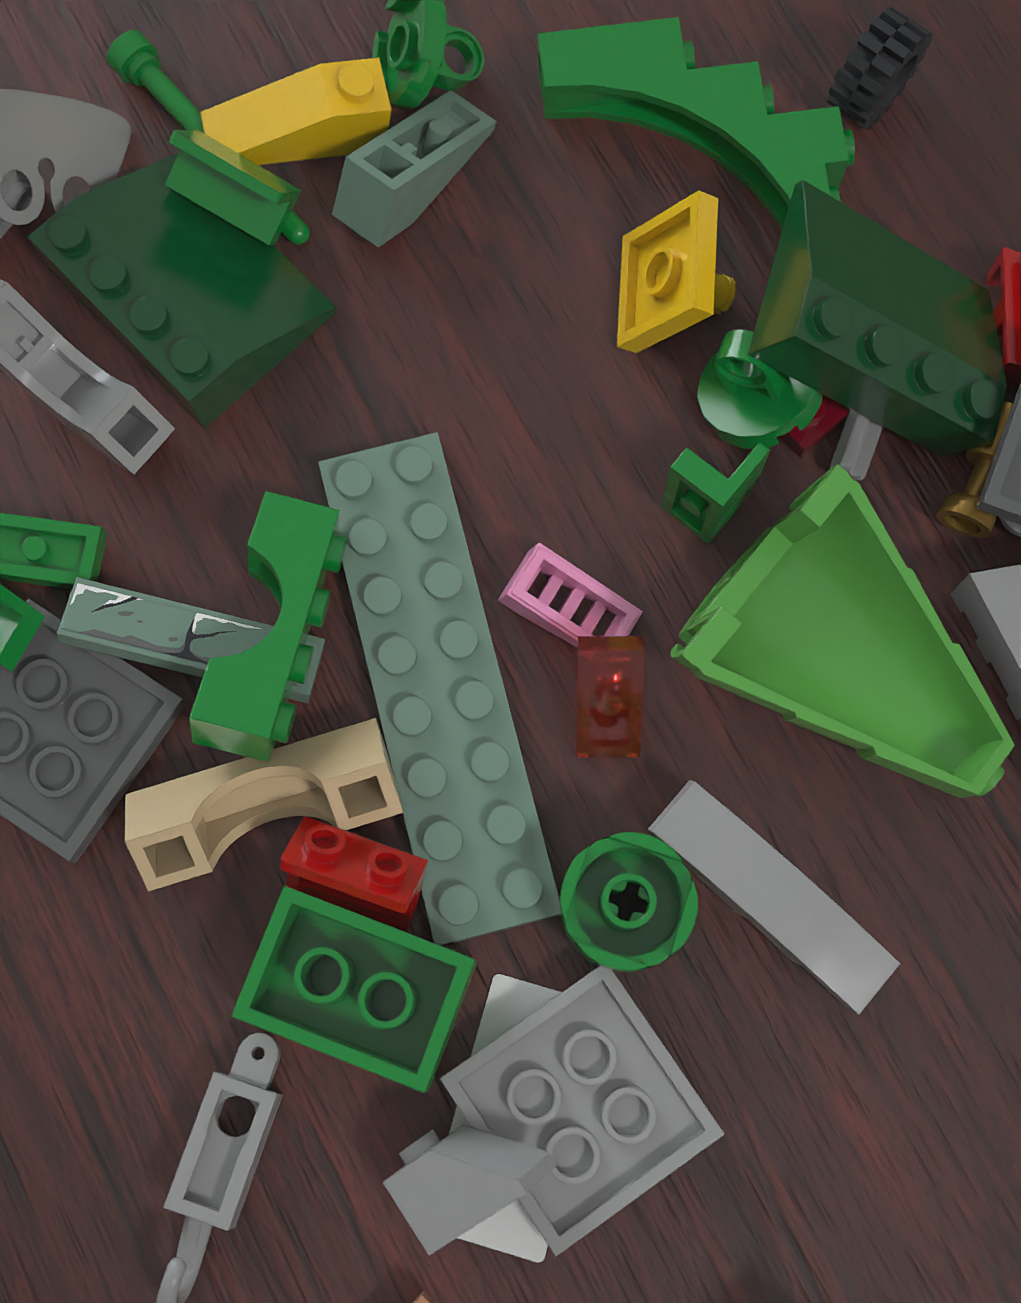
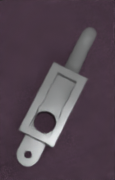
[156,1033,283,1303]

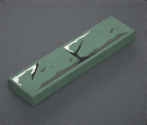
[57,577,325,704]

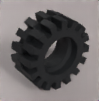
[826,6,933,130]

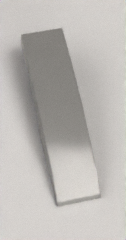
[648,780,901,1015]

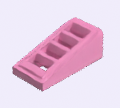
[498,543,643,665]

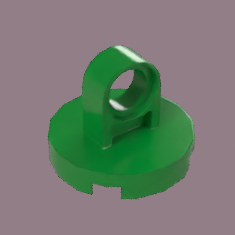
[372,0,484,110]
[697,330,823,449]

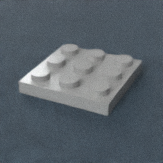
[440,966,724,1256]

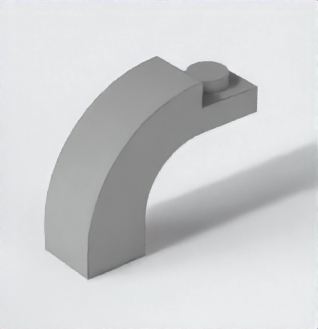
[0,280,175,474]

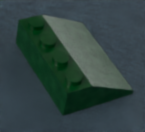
[28,152,337,429]
[748,180,1007,456]

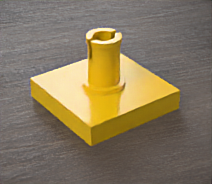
[617,190,736,353]

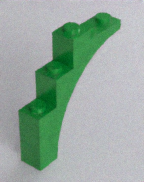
[537,17,855,230]

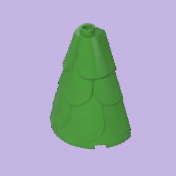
[670,464,1015,798]

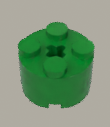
[560,832,698,972]

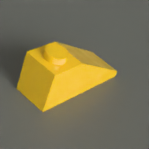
[201,58,391,165]

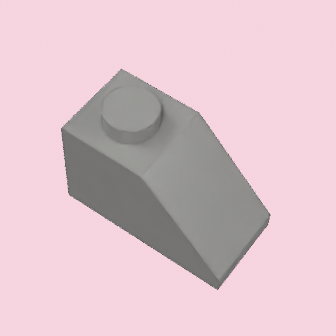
[383,1125,558,1255]

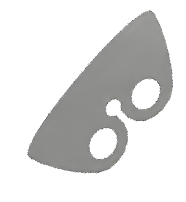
[0,89,131,225]

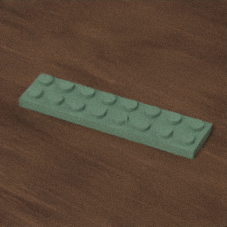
[318,432,563,946]

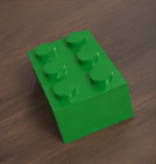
[232,886,478,1093]

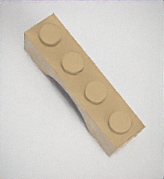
[125,718,403,891]

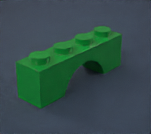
[189,491,347,762]

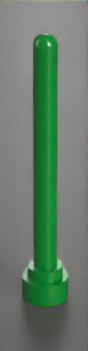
[106,30,310,245]

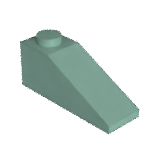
[332,90,497,248]

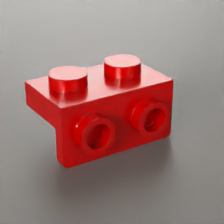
[280,816,428,931]

